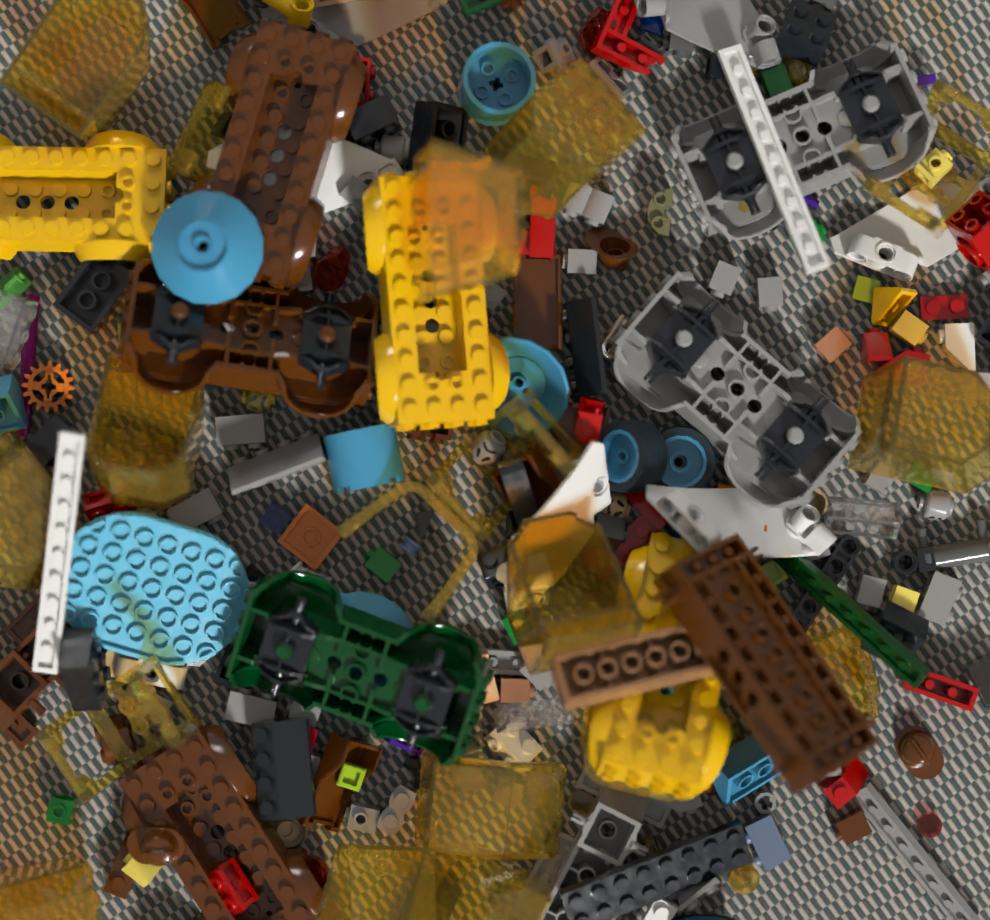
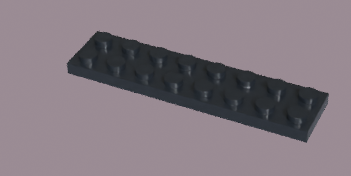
[558,819,752,920]

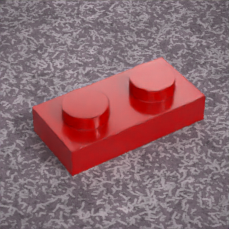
[918,294,969,321]

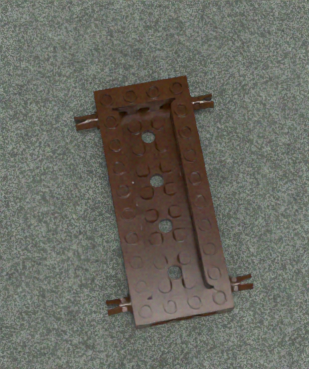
[653,533,879,796]

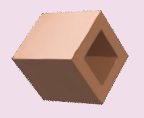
[812,326,852,364]
[500,676,535,703]

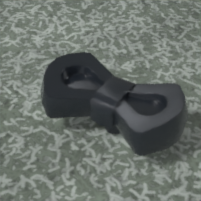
[403,755,432,790]

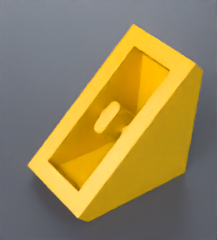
[871,287,918,327]

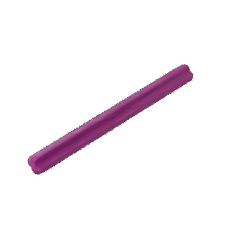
[16,294,40,437]

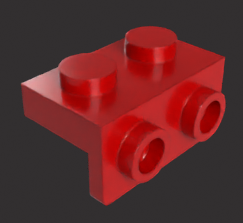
[83,481,137,522]
[208,857,259,915]

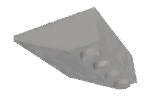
[228,430,328,495]

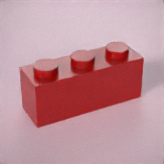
[898,671,979,712]

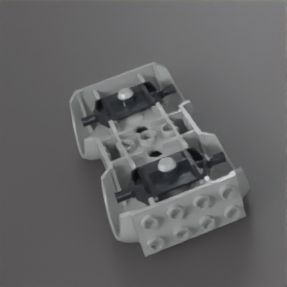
[668,39,938,240]
[607,271,863,510]

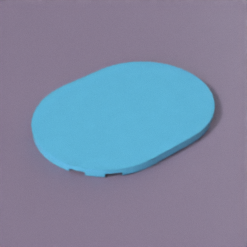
[65,512,250,666]

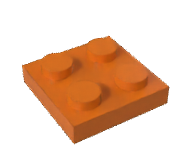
[277,503,345,571]

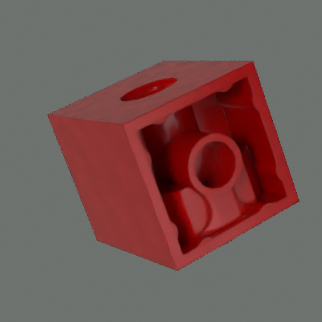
[944,190,990,274]

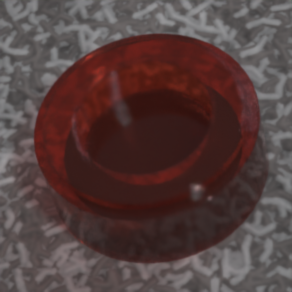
[917,812,942,838]

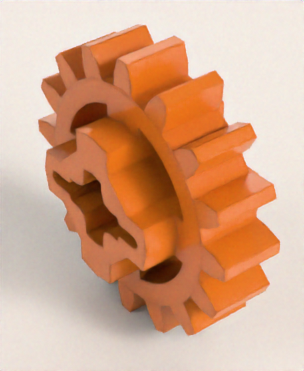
[22,361,75,413]

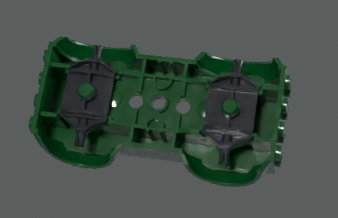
[225,570,495,767]

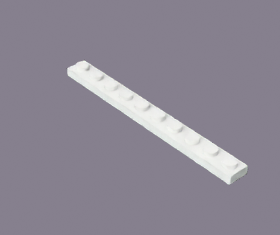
[717,43,830,275]
[32,430,86,675]

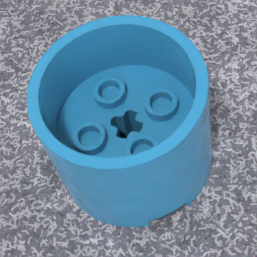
[457,42,536,126]
[323,424,406,494]

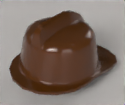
[585,227,638,272]
[895,726,944,780]
[127,827,185,866]

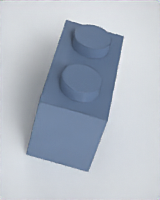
[743,813,792,871]

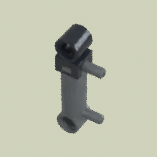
[890,518,990,574]

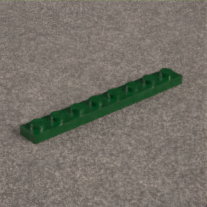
[771,556,931,689]

